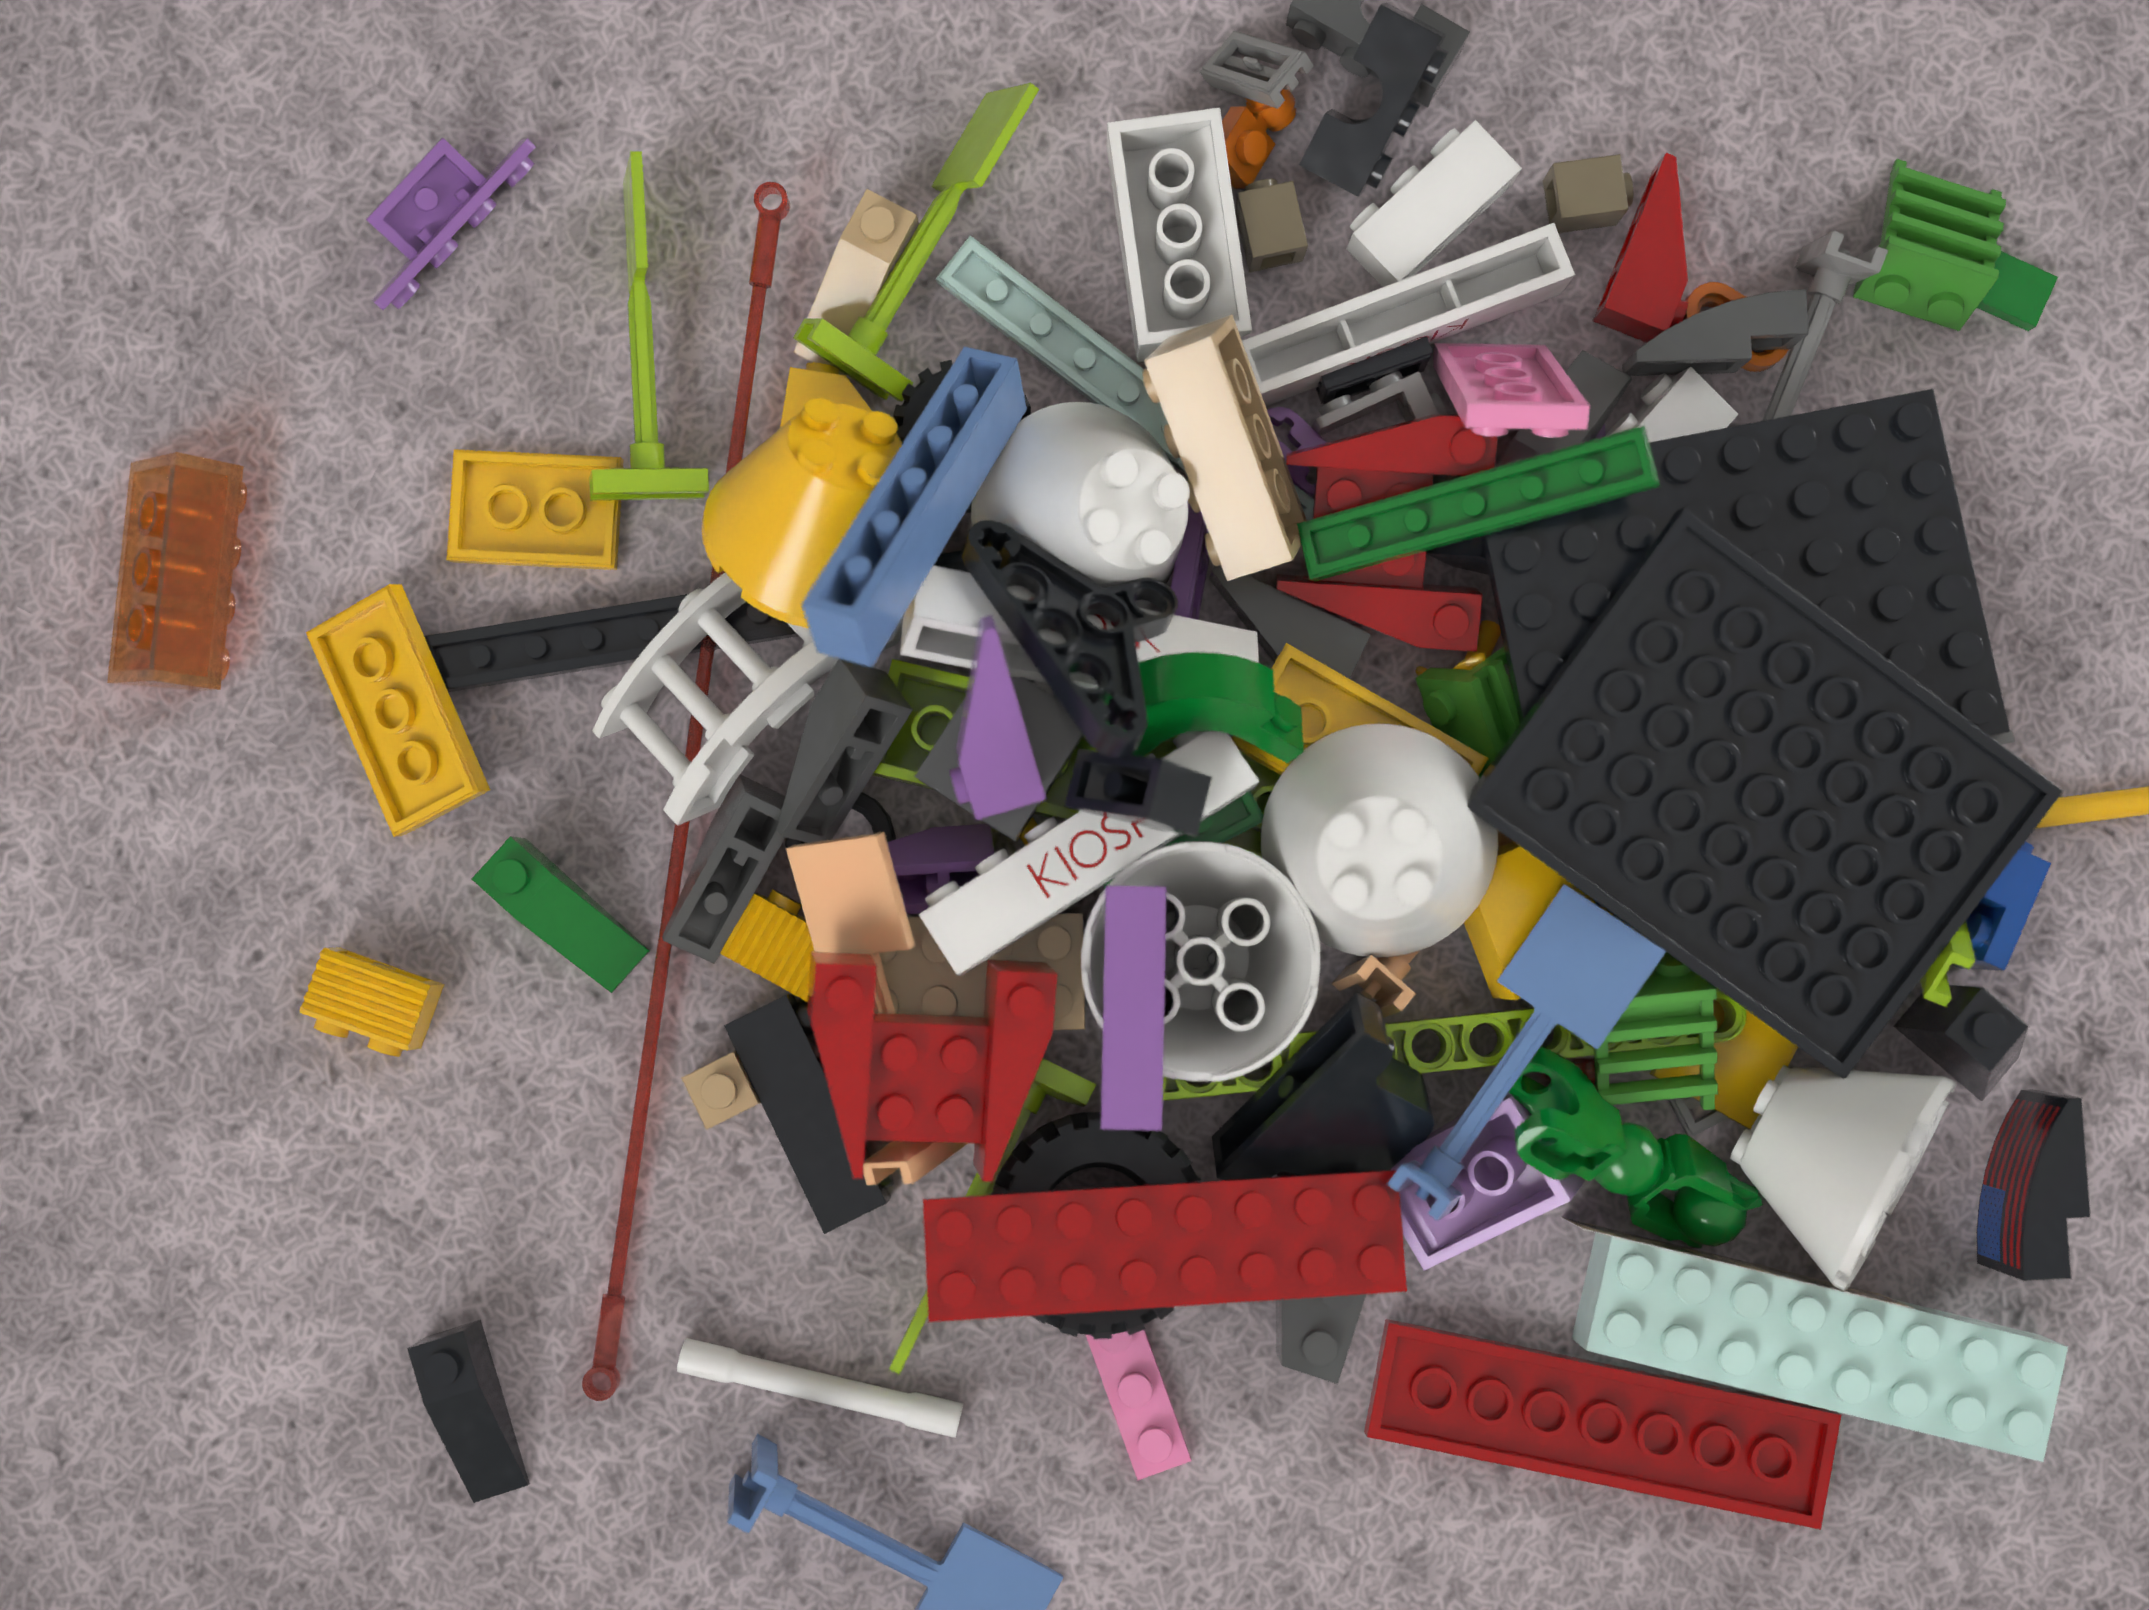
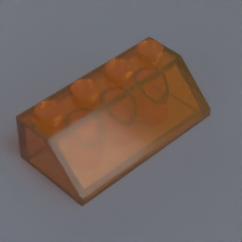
[107,452,247,691]

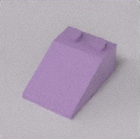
[1391,1092,1585,1271]

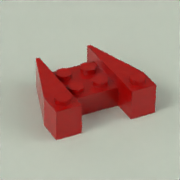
[1276,414,1498,652]
[807,952,1057,1182]

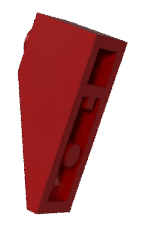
[1593,153,1688,343]

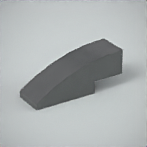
[1622,289,1808,376]

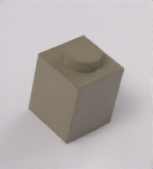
[1543,154,1634,233]
[1235,178,1308,273]

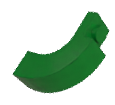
[1104,652,1304,763]

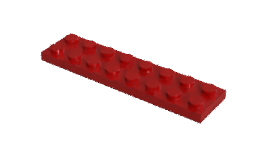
[923,1170,1407,1322]
[1364,1319,1842,1530]

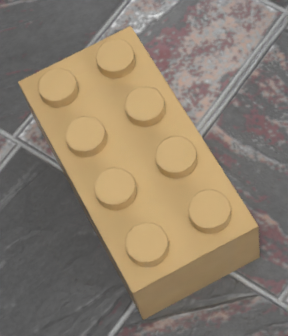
[1143,314,1307,581]
[879,913,1085,1030]

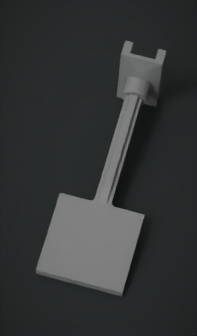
[1762,231,1888,421]

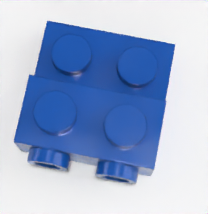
[1951,841,2051,971]

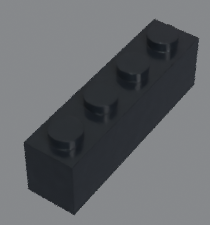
[724,994,895,1234]

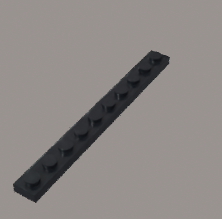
[424,550,970,692]

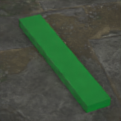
[1297,425,1660,582]

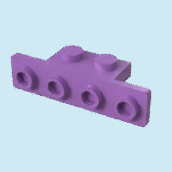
[365,138,536,310]

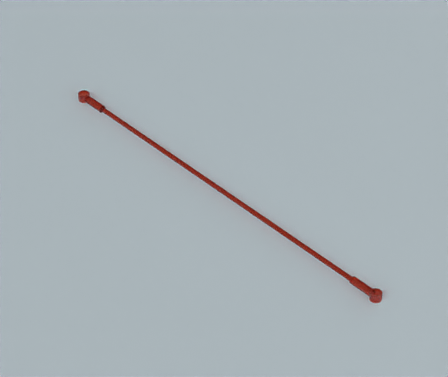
[582,182,790,1401]

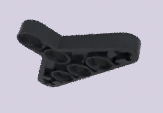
[962,520,1178,758]

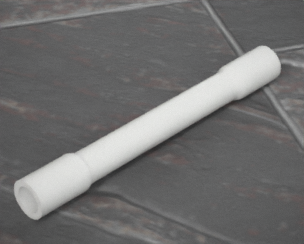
[677,1338,964,1438]

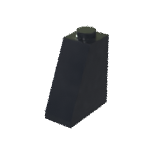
[1893,985,2029,1101]

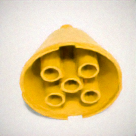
[701,398,902,629]

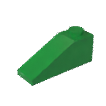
[472,836,650,993]

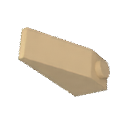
[794,189,919,375]

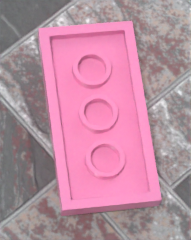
[1433,343,1590,437]

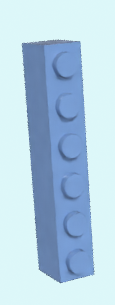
[801,346,1027,668]

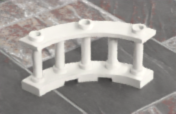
[592,573,903,826]

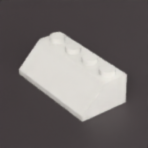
[1106,107,1252,363]

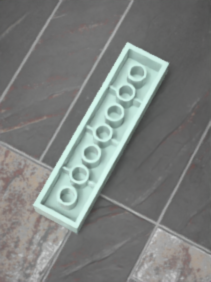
[1572,1233,2068,1462]

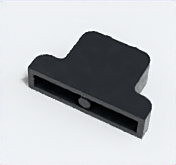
[1212,993,1434,1180]

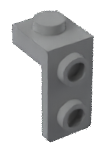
[1312,371,1448,436]

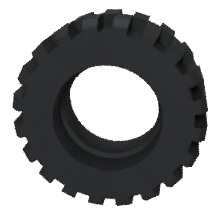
[991,1112,1202,1339]

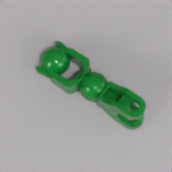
[1509,1047,1763,1249]

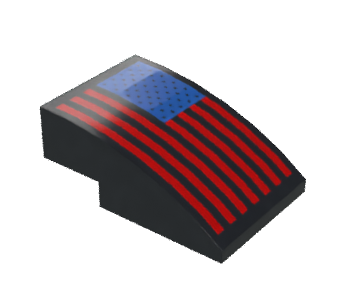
[1977,1089,2090,1281]

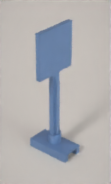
[1387,884,1666,1221]
[727,1433,1063,1610]

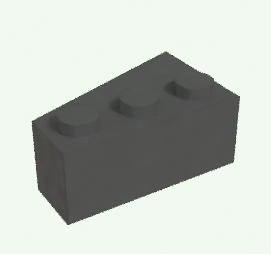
[1275,1173,1366,1384]

